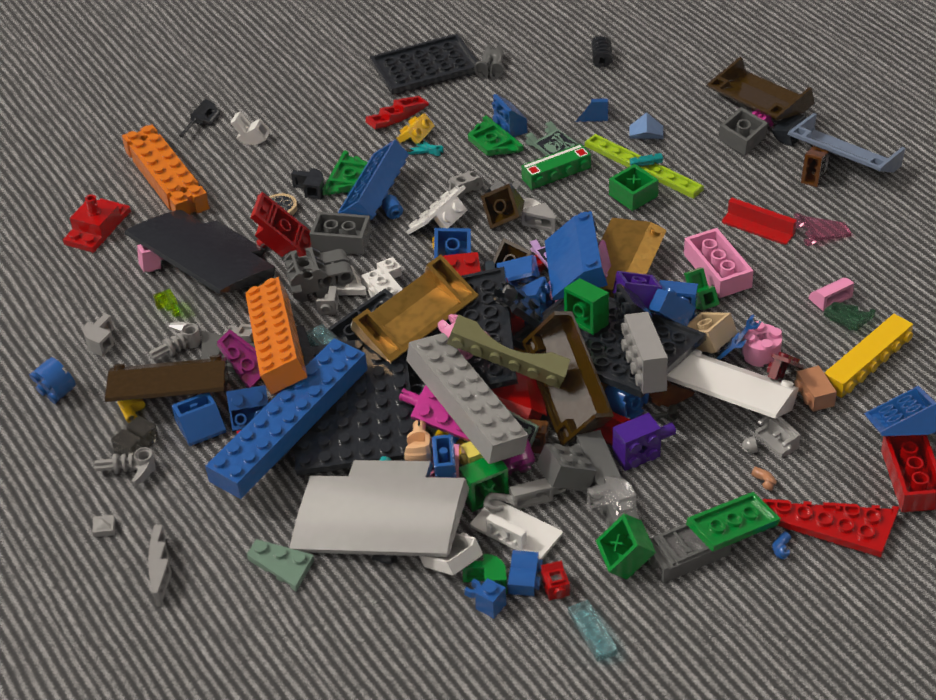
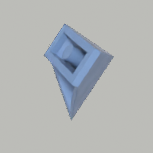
[629,112,663,139]

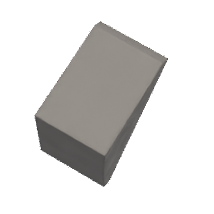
[522,202,556,232]

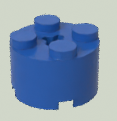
[29,357,76,404]
[604,385,649,420]

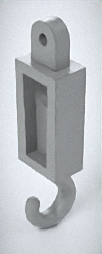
[483,478,566,512]

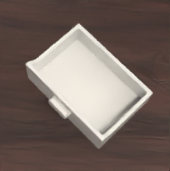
[419,532,483,575]

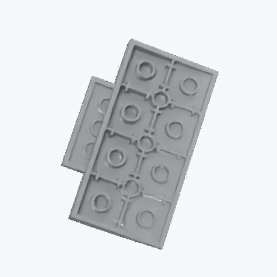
[290,460,469,557]

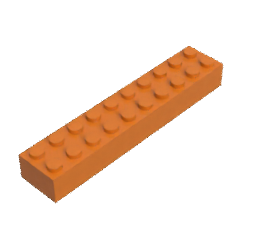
[245,277,307,395]

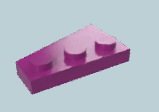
[217,329,262,388]

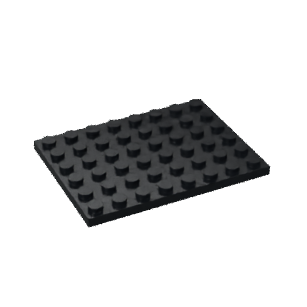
[513,297,706,398]
[294,339,414,476]

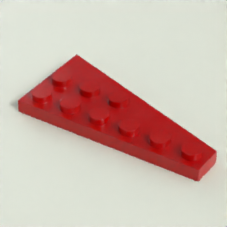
[762,499,900,557]

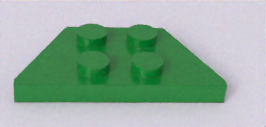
[468,115,524,156]
[322,150,368,195]

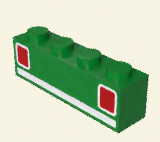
[521,144,591,190]

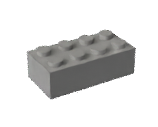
[621,312,668,394]

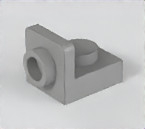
[316,286,339,315]

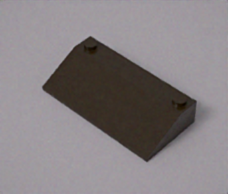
[706,57,815,120]
[521,311,614,446]
[105,355,229,402]

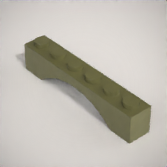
[447,315,571,389]

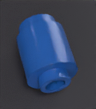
[381,194,403,219]

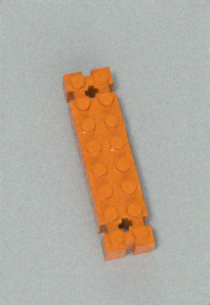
[122,125,210,215]

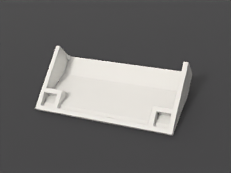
[667,349,799,418]

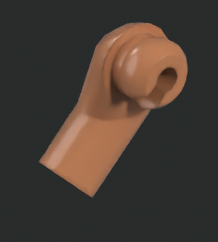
[751,466,777,491]

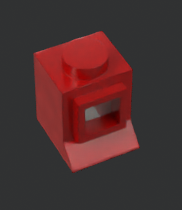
[541,560,570,600]

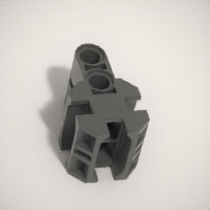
[284,247,354,302]

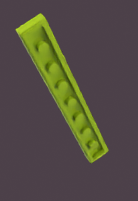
[585,134,704,199]

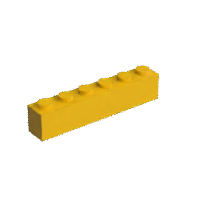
[824,314,913,398]

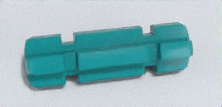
[630,153,663,167]

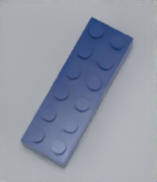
[338,140,409,220]

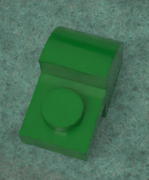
[684,267,719,310]
[462,554,507,594]

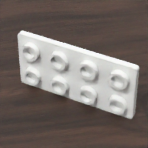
[470,500,563,559]

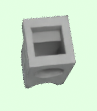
[449,171,484,199]

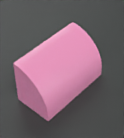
[809,278,854,311]

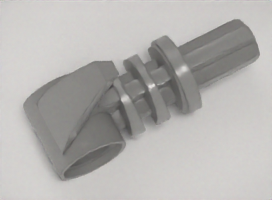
[149,322,201,360]
[94,447,156,485]

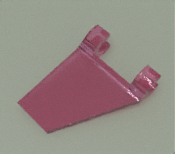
[793,213,852,246]

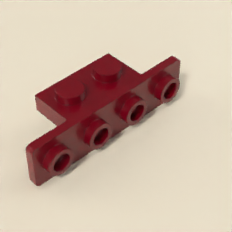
[767,352,804,382]

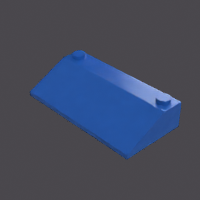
[545,211,608,301]

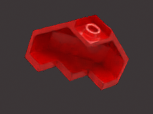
[491,372,547,420]

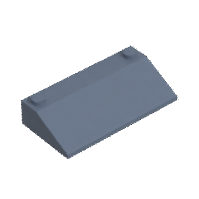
[788,113,905,173]

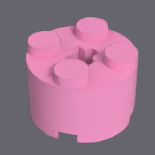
[742,321,782,367]

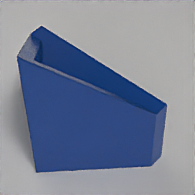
[575,98,608,122]

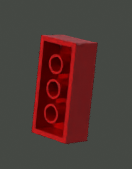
[881,435,936,512]

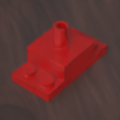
[250,192,311,257]
[63,194,131,253]

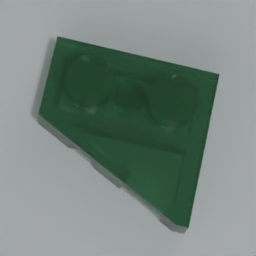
[823,302,876,331]

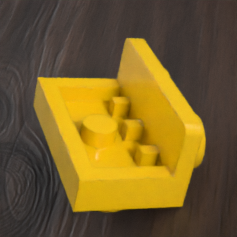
[397,113,435,144]

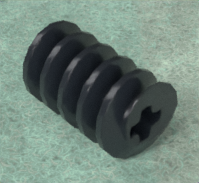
[592,36,613,67]

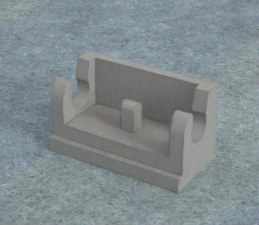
[755,416,800,458]

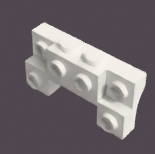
[361,257,402,298]

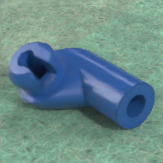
[772,532,791,559]

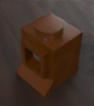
[528,419,549,454]

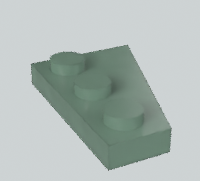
[247,539,314,592]

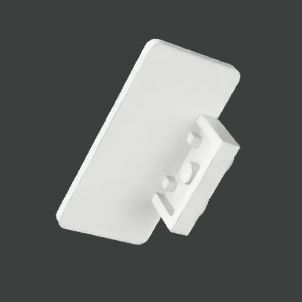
[406,185,467,235]

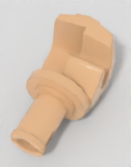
[404,420,432,461]

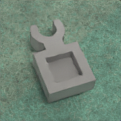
[223,324,253,342]

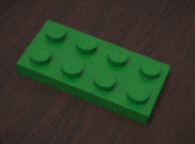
[686,492,781,552]

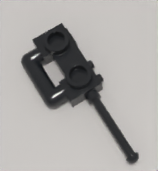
[179,99,220,138]

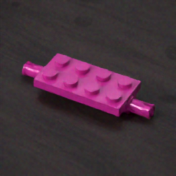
[399,385,470,442]

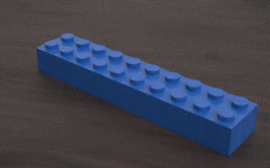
[205,338,368,499]

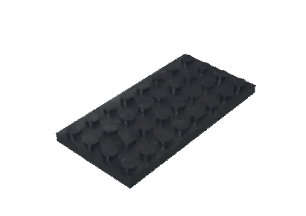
[434,267,518,389]

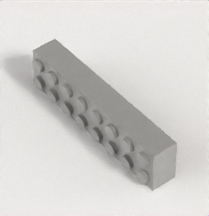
[406,333,528,464]

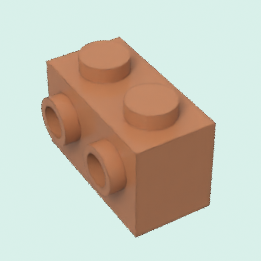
[794,366,837,412]

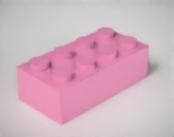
[684,228,753,298]

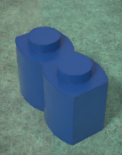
[508,550,543,596]

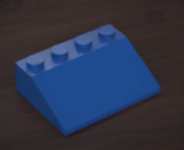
[864,385,936,436]

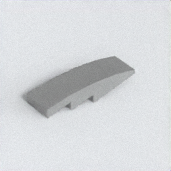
[148,525,172,607]

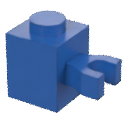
[464,578,506,619]

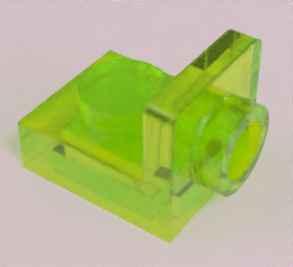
[153,289,180,317]

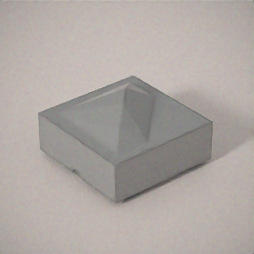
[92,515,115,537]

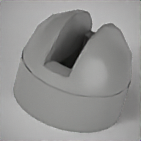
[742,436,758,453]

